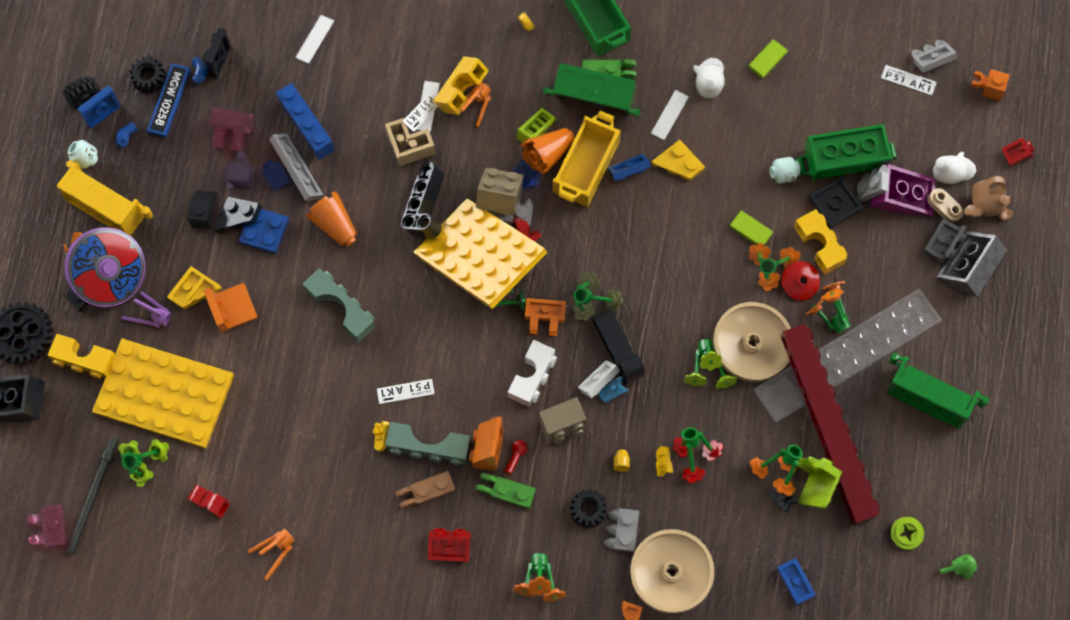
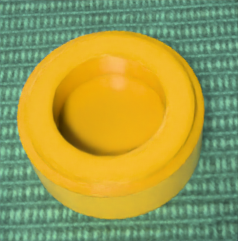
[518,13,534,32]

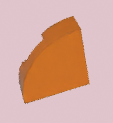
[622,601,643,620]

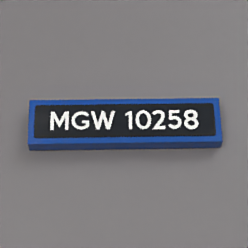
[147,63,191,138]

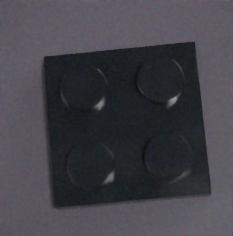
[204,27,232,79]
[808,176,864,229]

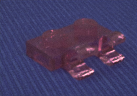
[27,504,67,549]

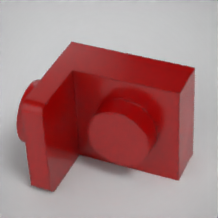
[1001,137,1035,166]
[512,217,541,242]

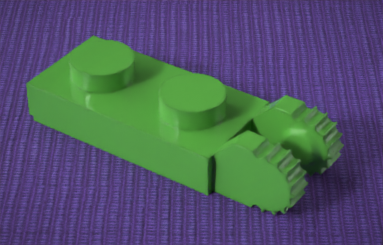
[583,59,636,79]
[476,473,536,509]

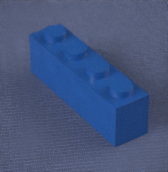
[275,83,335,160]

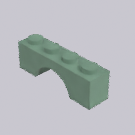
[302,268,376,343]
[386,422,471,466]

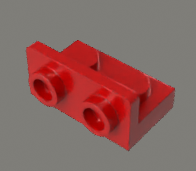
[428,528,471,562]

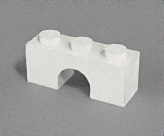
[508,340,557,407]

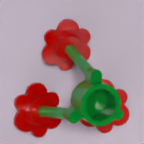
[673,427,724,483]

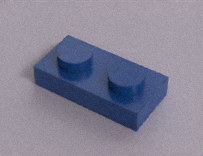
[607,154,651,181]
[777,558,816,605]

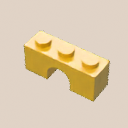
[433,56,489,115]
[794,210,847,275]
[48,334,115,379]

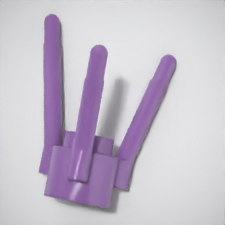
[121,292,171,328]

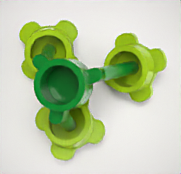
[118,439,169,487]

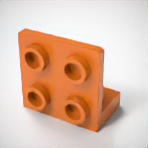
[204,283,258,333]

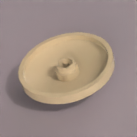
[713,302,791,382]
[630,529,714,614]

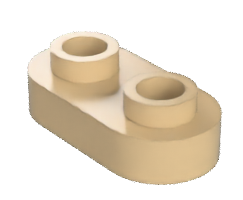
[927,188,963,223]

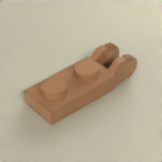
[395,471,456,509]

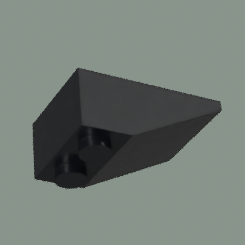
[0,374,45,422]

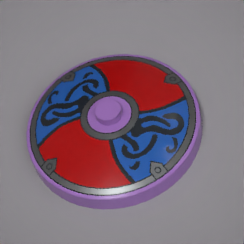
[65,227,145,307]

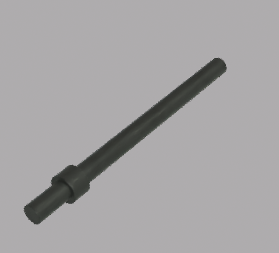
[66,436,119,554]

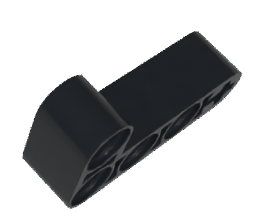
[401,161,444,238]
[592,309,645,384]

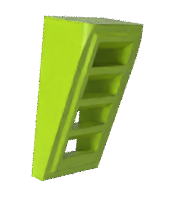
[516,108,557,142]

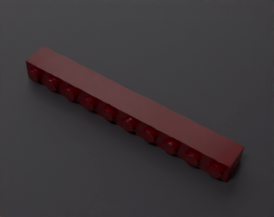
[780,324,880,526]

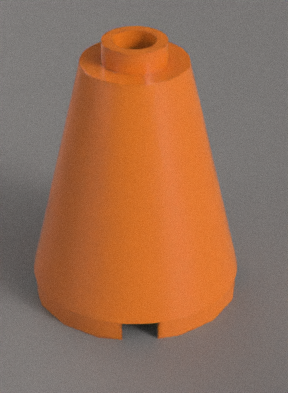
[521,128,575,176]
[305,191,357,247]

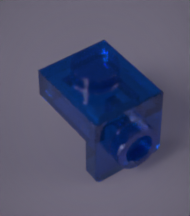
[260,159,291,191]
[510,159,543,190]

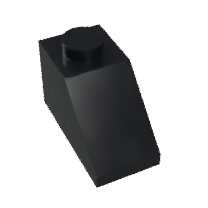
[187,190,217,229]

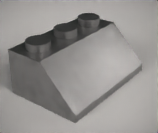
[937,231,1007,297]

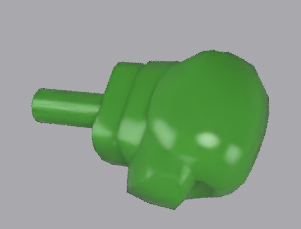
[940,554,977,578]

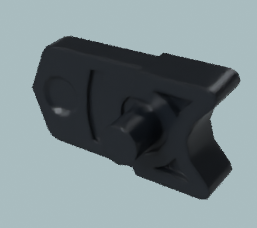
[769,487,798,513]

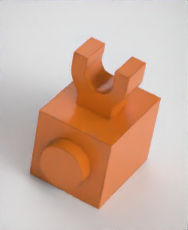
[971,69,1010,101]

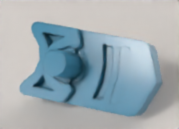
[599,377,629,402]

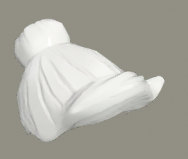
[693,58,725,98]
[933,152,976,184]

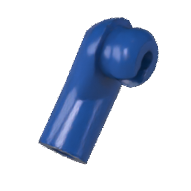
[191,57,208,84]
[116,122,138,147]

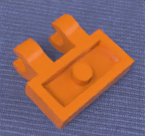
[525,298,566,337]

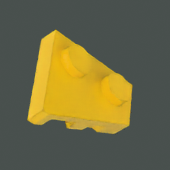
[651,140,705,181]
[167,266,222,310]

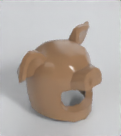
[964,176,1014,221]

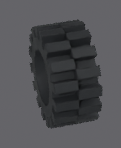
[129,56,166,93]
[63,76,100,110]
[570,489,607,529]

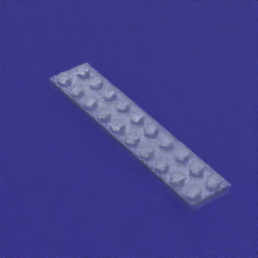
[753,289,942,424]

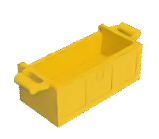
[553,111,621,207]
[57,160,153,236]

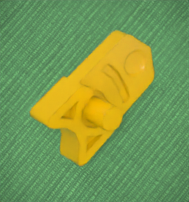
[373,421,389,451]
[656,446,673,477]

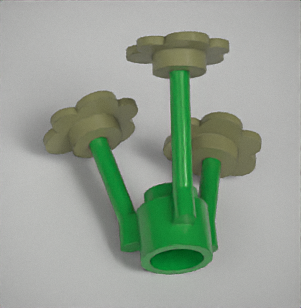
[573,272,623,321]

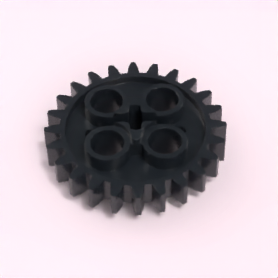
[0,301,54,365]

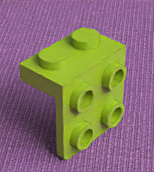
[798,456,842,509]

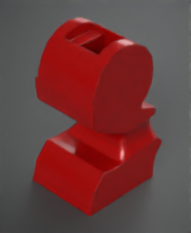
[187,485,230,519]

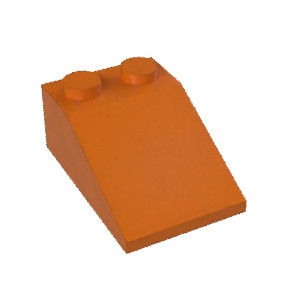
[469,417,504,472]

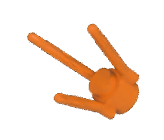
[460,82,491,127]
[248,529,294,580]

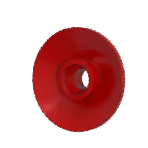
[781,261,820,301]

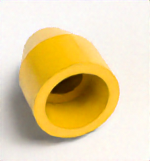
[613,450,630,472]

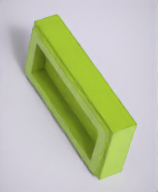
[748,39,788,79]
[730,210,773,245]

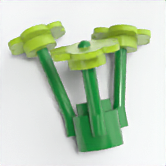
[684,339,737,389]

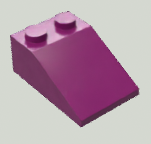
[871,164,936,216]

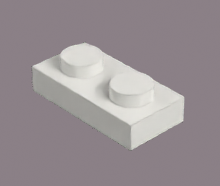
[578,360,620,398]

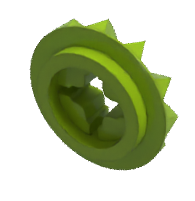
[890,517,924,550]

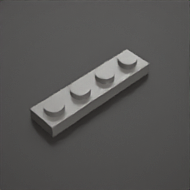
[269,134,323,201]

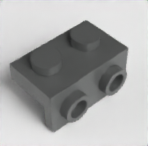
[923,218,966,264]

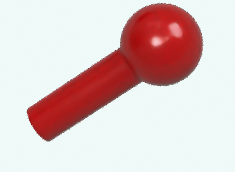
[504,440,528,475]

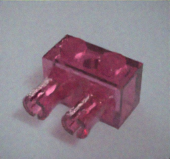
[209,106,255,151]

